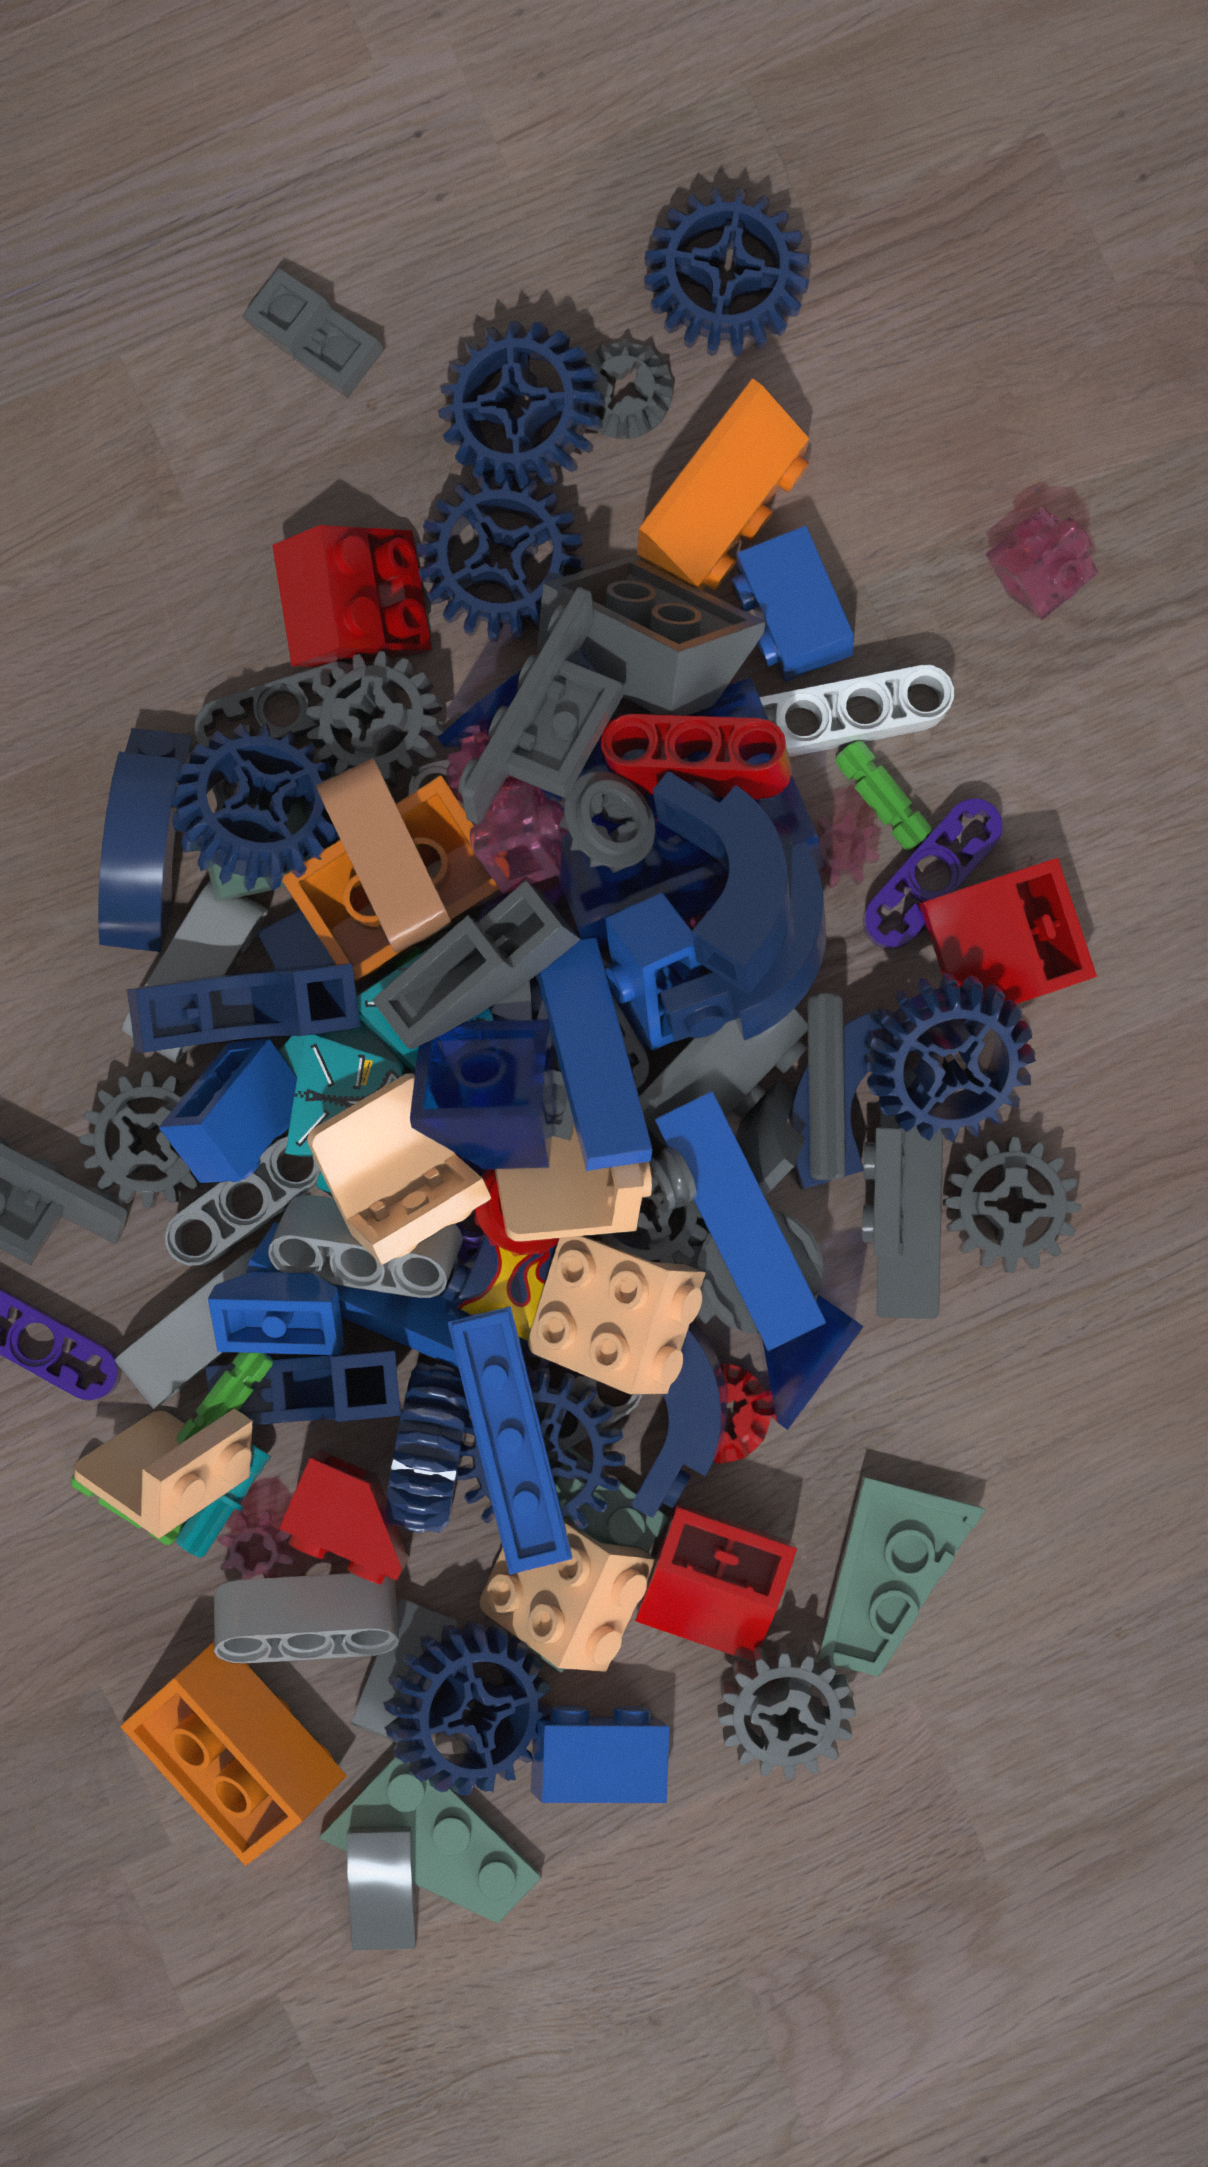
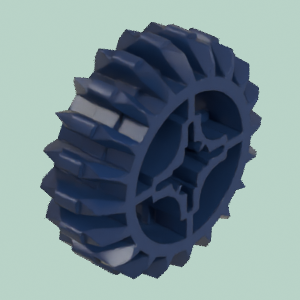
[644,186,809,357]
[437,321,605,489]
[417,473,584,642]
[171,723,338,892]
[863,972,1036,1143]
[386,1362,470,1533]
[456,1367,625,1529]
[382,1621,552,1796]

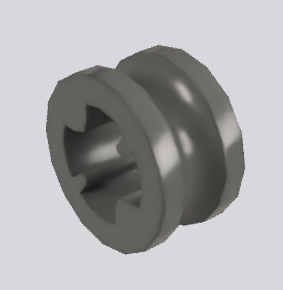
[649,1147,697,1213]

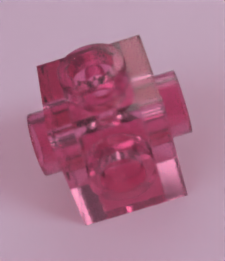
[985,507,1098,620]
[470,782,567,893]

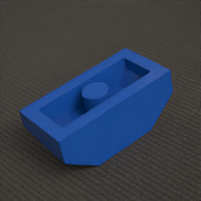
[208,1271,344,1355]

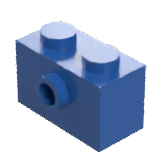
[731,526,854,683]
[605,893,703,1051]
[159,1039,297,1183]
[531,1705,669,1803]

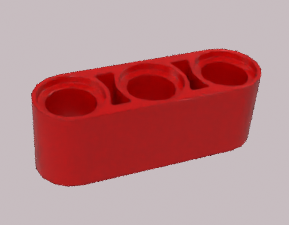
[601,714,792,799]

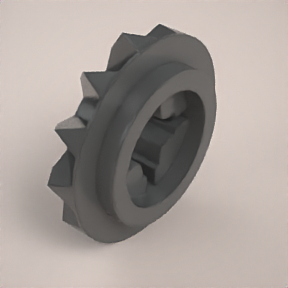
[583,338,673,439]
[559,771,655,873]

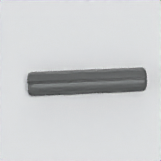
[808,993,845,1180]

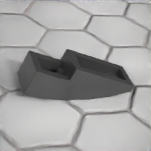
[372,880,581,1050]

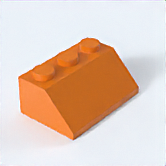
[637,378,810,591]
[282,776,511,989]
[120,1641,347,1866]

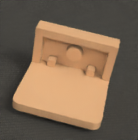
[307,1073,491,1265]
[490,1127,652,1241]
[528,1236,706,1394]
[74,1408,253,1539]
[480,1517,657,1672]

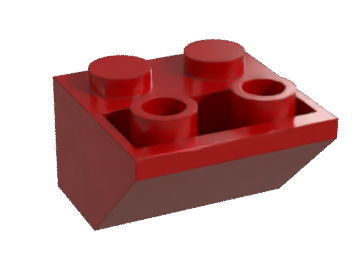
[272,525,432,667]
[919,857,1097,1004]
[279,1450,409,1584]
[635,1502,797,1662]

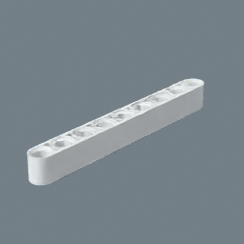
[409,665,954,818]

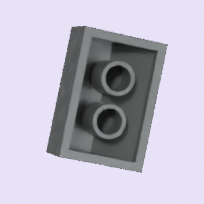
[537,555,766,716]
[639,1009,808,1149]

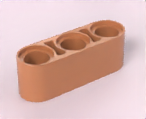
[315,758,453,953]

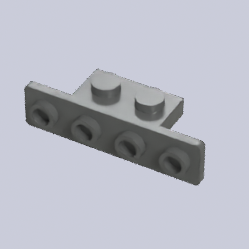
[458,587,623,825]
[862,1069,943,1319]
[0,1136,127,1265]

